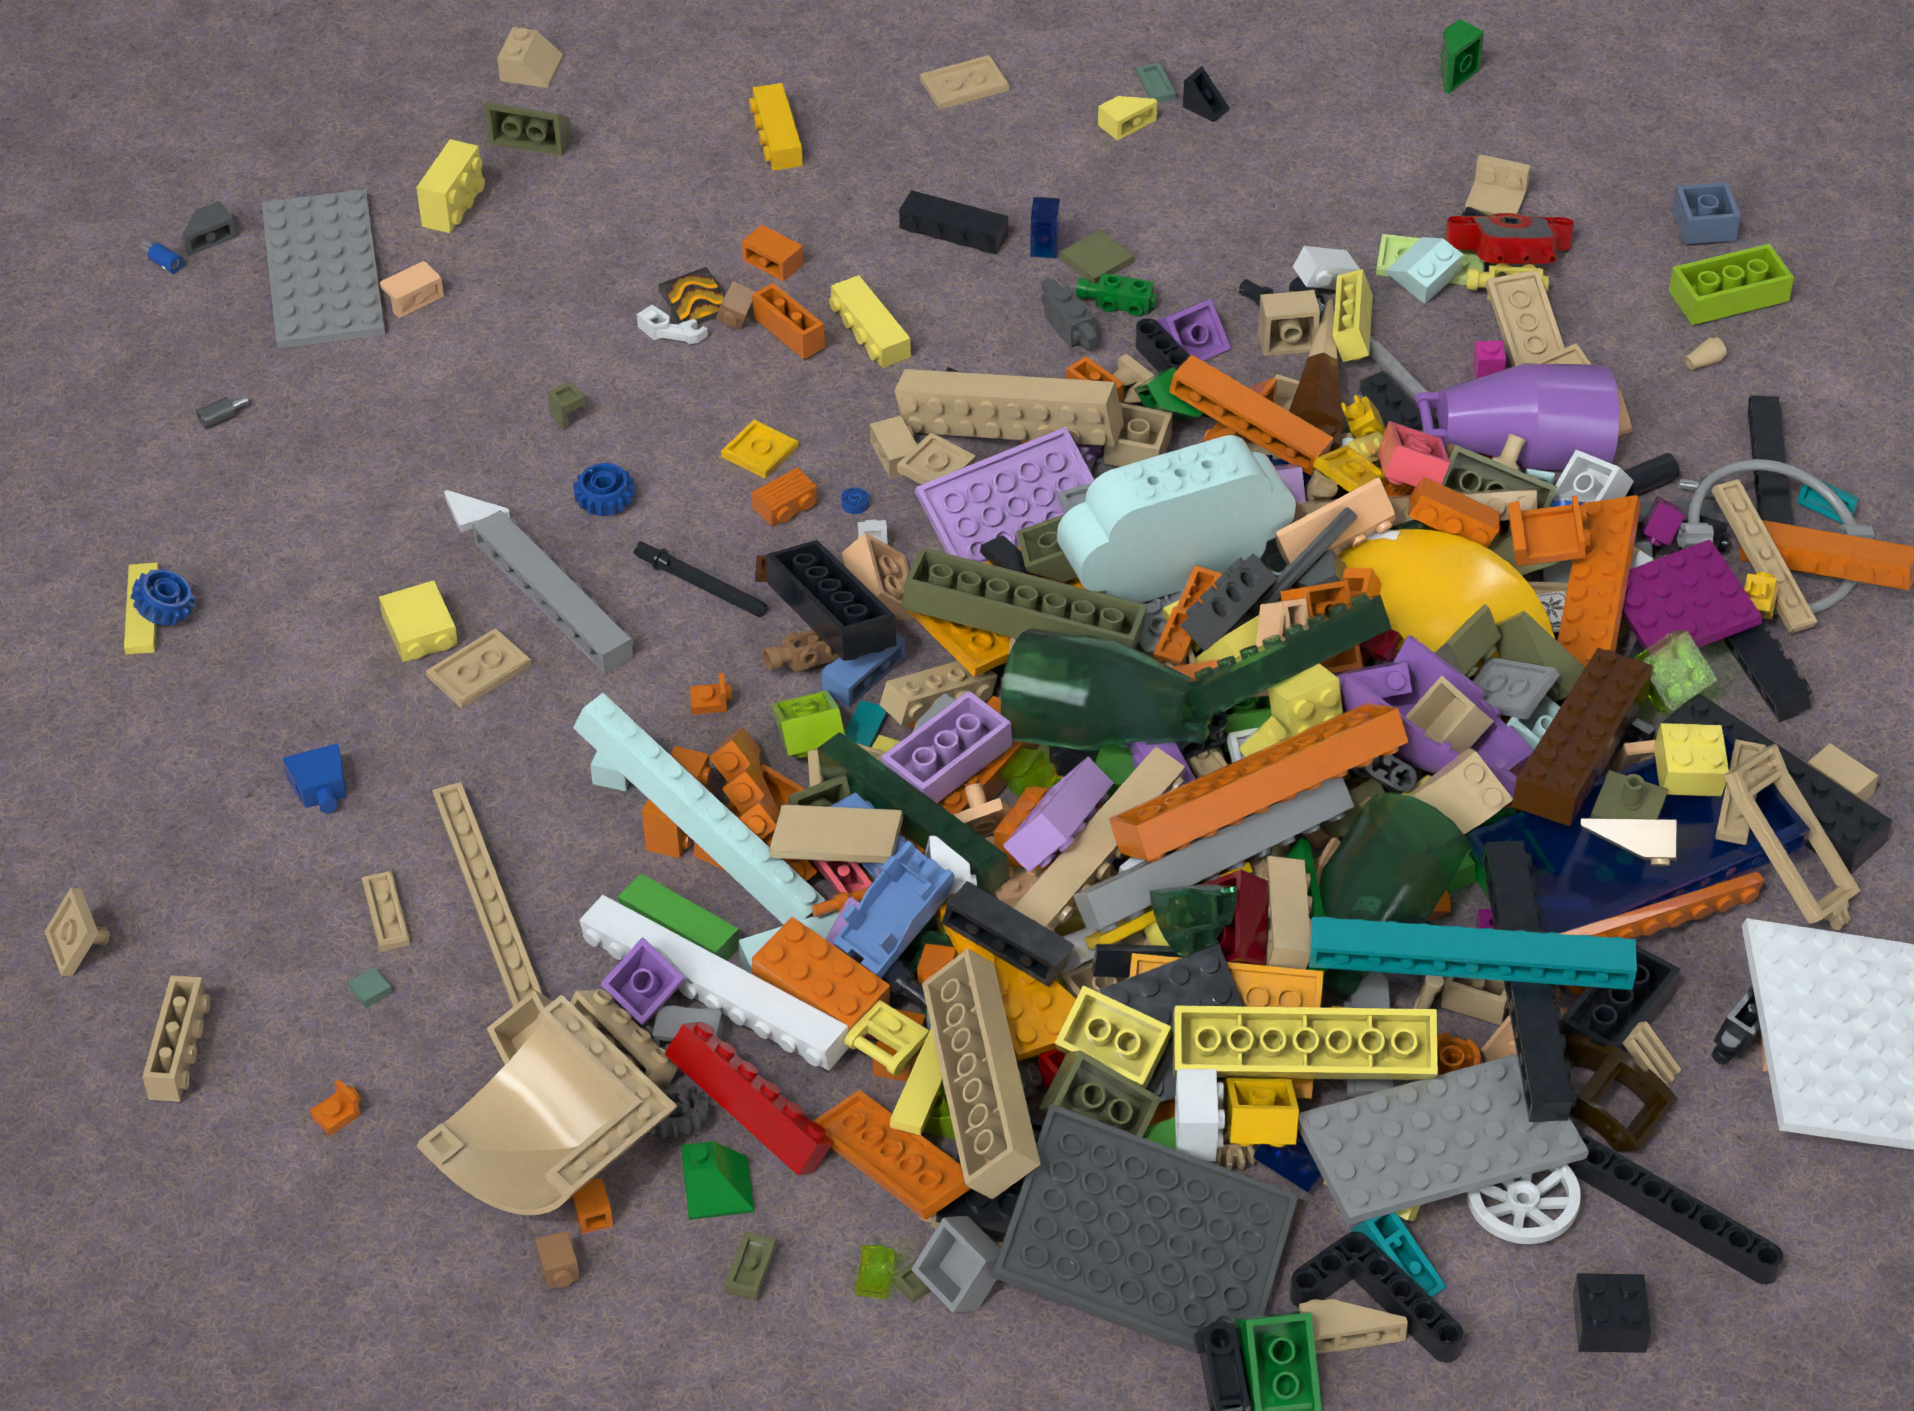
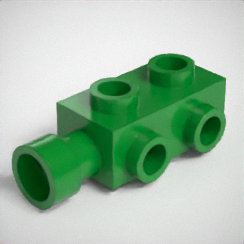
[1076,273,1158,317]

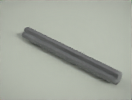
[1247,507,1357,618]

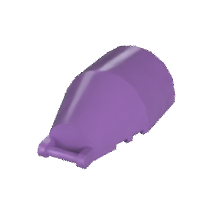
[1415,363,1619,470]
[1340,635,1534,798]

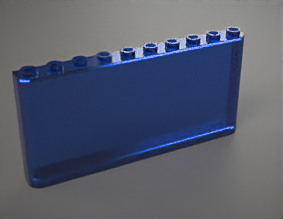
[1466,728,1810,934]

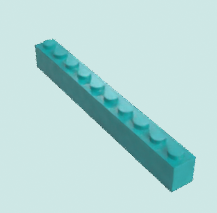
[1309,917,1637,990]

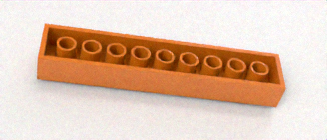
[1109,702,1408,862]

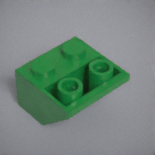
[1134,367,1203,421]

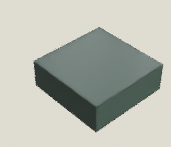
[348,967,392,1008]

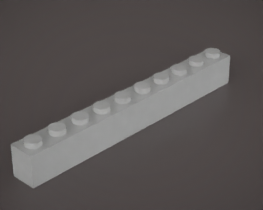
[1073,777,1354,933]

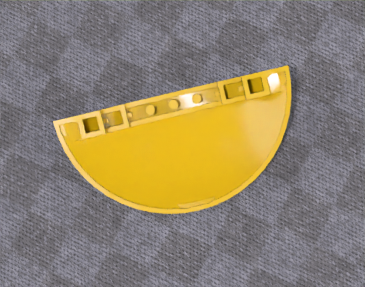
[1339,529,1555,681]

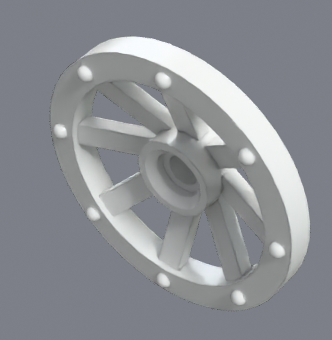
[1467,1164,1581,1244]

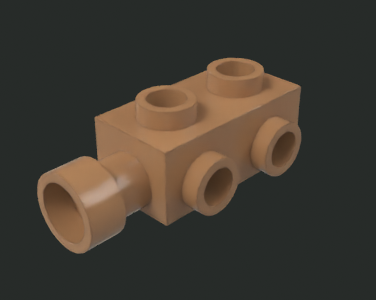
[762,629,839,672]

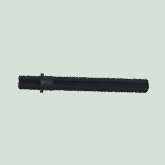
[633,541,767,617]

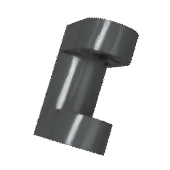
[1348,755,1417,792]

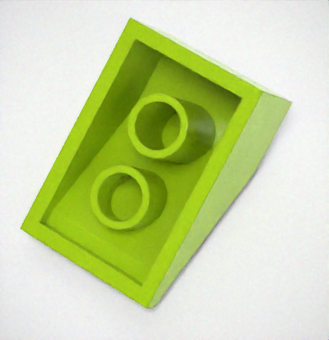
[771,690,847,758]

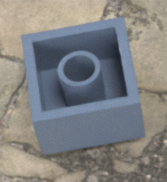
[1673,182,1741,245]

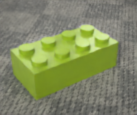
[1669,243,1794,325]

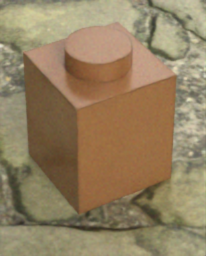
[716,281,756,329]
[535,1231,580,1289]

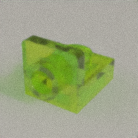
[855,1245,895,1300]

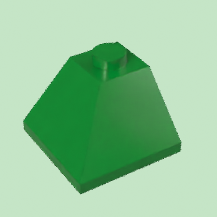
[681,1141,754,1220]

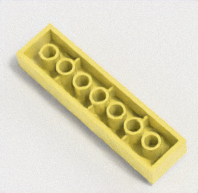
[1173,1006,1438,1080]

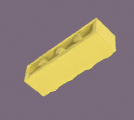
[1333,269,1373,362]
[829,275,911,368]

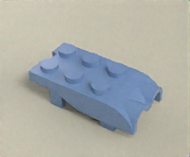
[832,841,955,978]

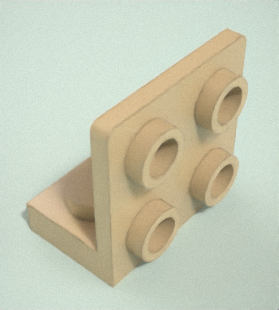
[1464,154,1531,216]

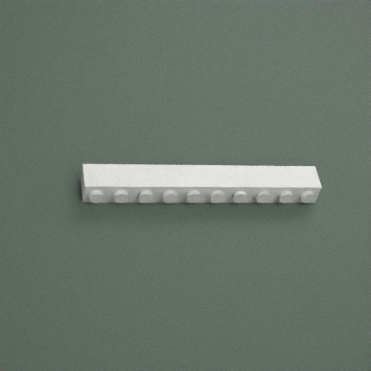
[579,895,849,1071]

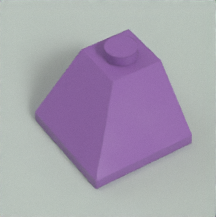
[1156,298,1231,361]
[600,937,686,1026]

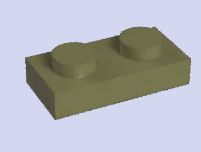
[724,1231,777,1300]

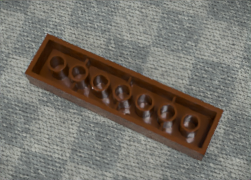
[1512,648,1654,826]

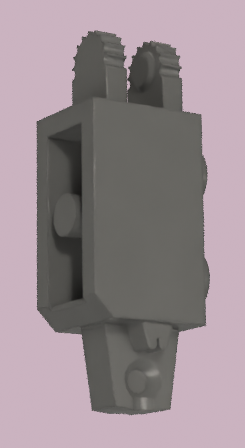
[1041,278,1098,351]

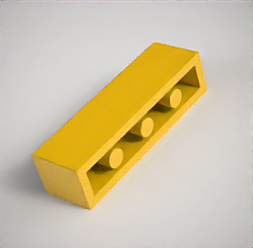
[749,83,803,171]

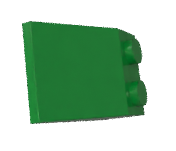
[1235,1311,1322,1411]

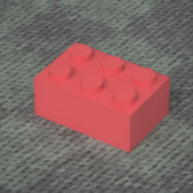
[1377,421,1450,489]

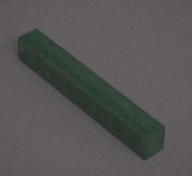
[1184,592,1392,717]
[817,732,1010,894]

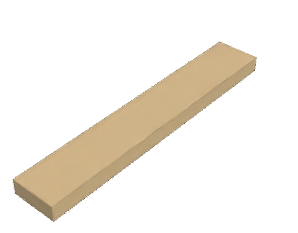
[1711,479,1818,634]

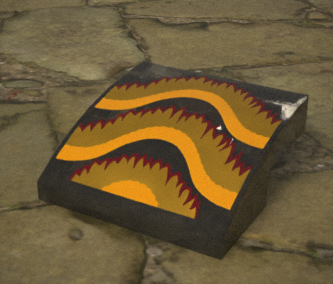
[658,267,725,325]

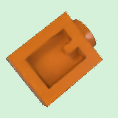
[690,673,732,715]
[309,1079,361,1136]

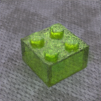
[1633,630,1718,713]

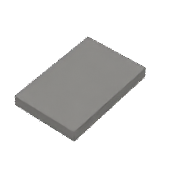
[1472,657,1560,719]

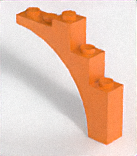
[709,726,819,881]

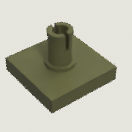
[1590,770,1668,820]

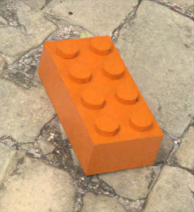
[752,917,890,1031]

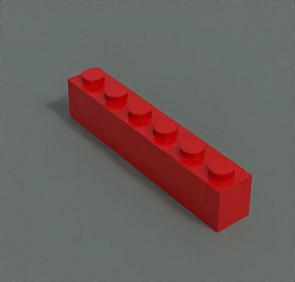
[664,1021,834,1175]

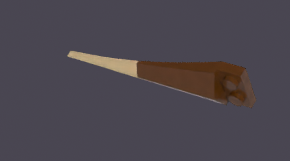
[1289,299,1342,451]

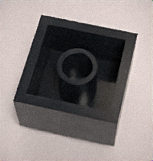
[1573,1273,1651,1353]

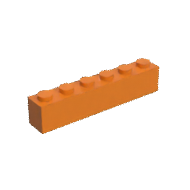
[1169,354,1334,476]
[1740,520,1914,590]

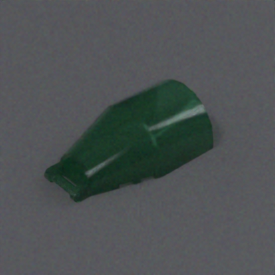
[1001,628,1225,751]
[1319,792,1472,995]

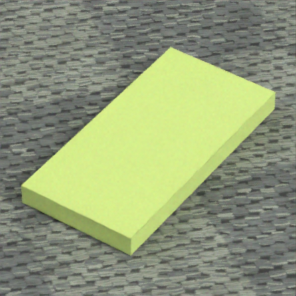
[1376,234,1485,285]

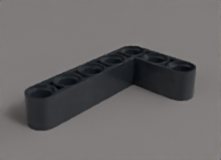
[1290,1232,1463,1363]

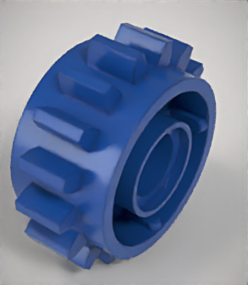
[573,463,635,516]
[130,569,196,626]

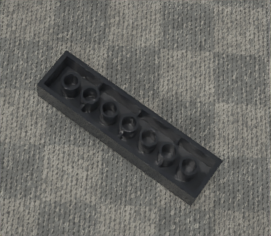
[1662,692,1892,874]

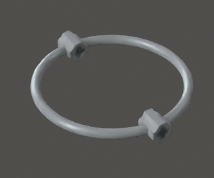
[1677,459,1874,614]

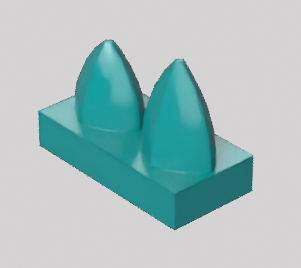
[1797,479,1860,524]

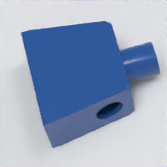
[283,743,346,813]

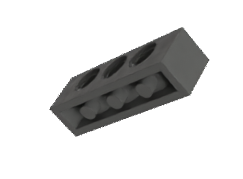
[1180,553,1277,651]

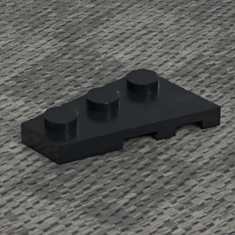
[1360,371,1423,431]

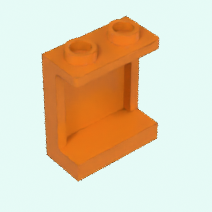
[1508,495,1590,566]

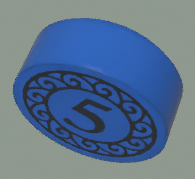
[841,487,869,514]

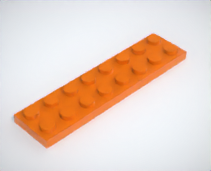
[1557,495,1641,667]

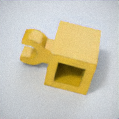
[1341,395,1386,439]
[1744,572,1779,619]

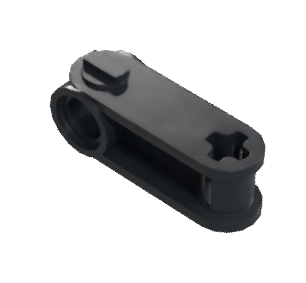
[1194,1321,1250,1411]

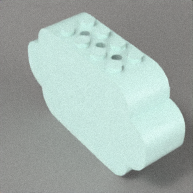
[1057,435,1296,603]

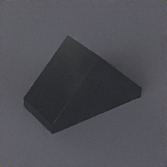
[1183,66,1230,122]

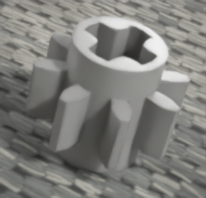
[1017,1059,1042,1098]

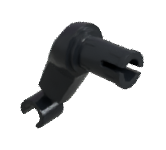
[881,958,927,1011]

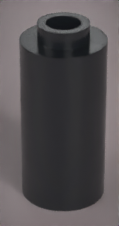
[1623,453,1680,496]

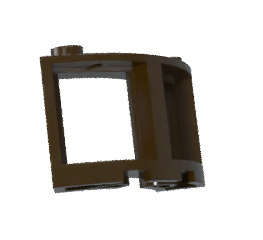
[1563,1034,1677,1152]

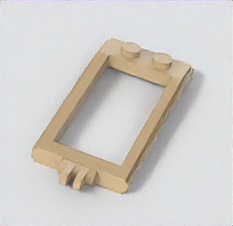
[1724,744,1861,930]

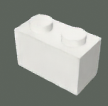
[1293,246,1360,290]

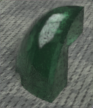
[1149,885,1237,959]

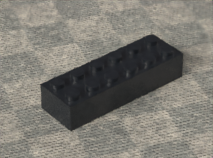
[766,540,896,661]

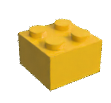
[1224,1078,1299,1147]

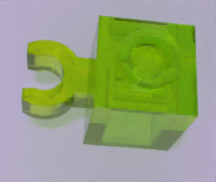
[1001,748,1061,796]

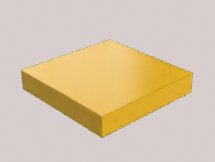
[721,419,799,479]
[1313,445,1388,492]

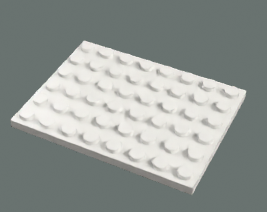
[1742,918,1914,1150]

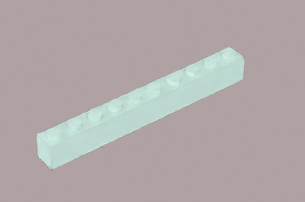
[573,693,825,924]

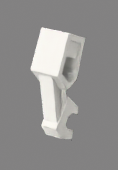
[637,305,708,344]

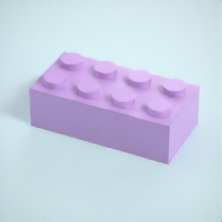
[881,691,1012,813]
[1003,757,1113,872]

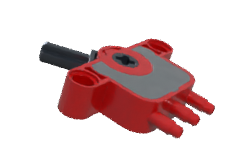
[1445,207,1574,264]

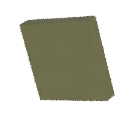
[1060,229,1134,283]

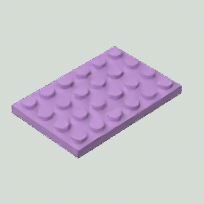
[914,427,1094,563]

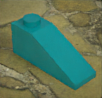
[1350,1212,1447,1298]

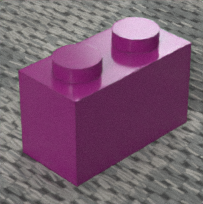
[1641,496,1685,547]

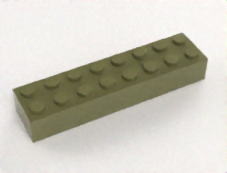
[902,547,1147,665]

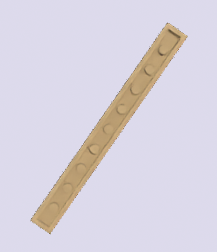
[432,782,542,1007]

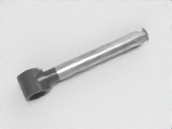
[1369,336,1439,429]

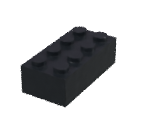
[1559,945,1680,1053]

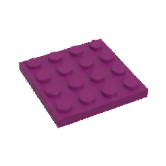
[1622,539,1762,664]

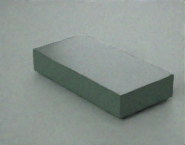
[1136,63,1176,103]

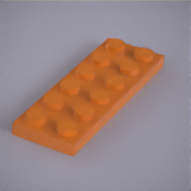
[812,1089,971,1220]

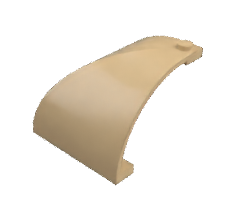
[416,994,677,1215]

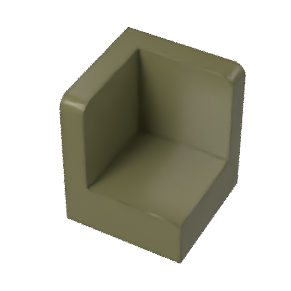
[547,381,586,430]

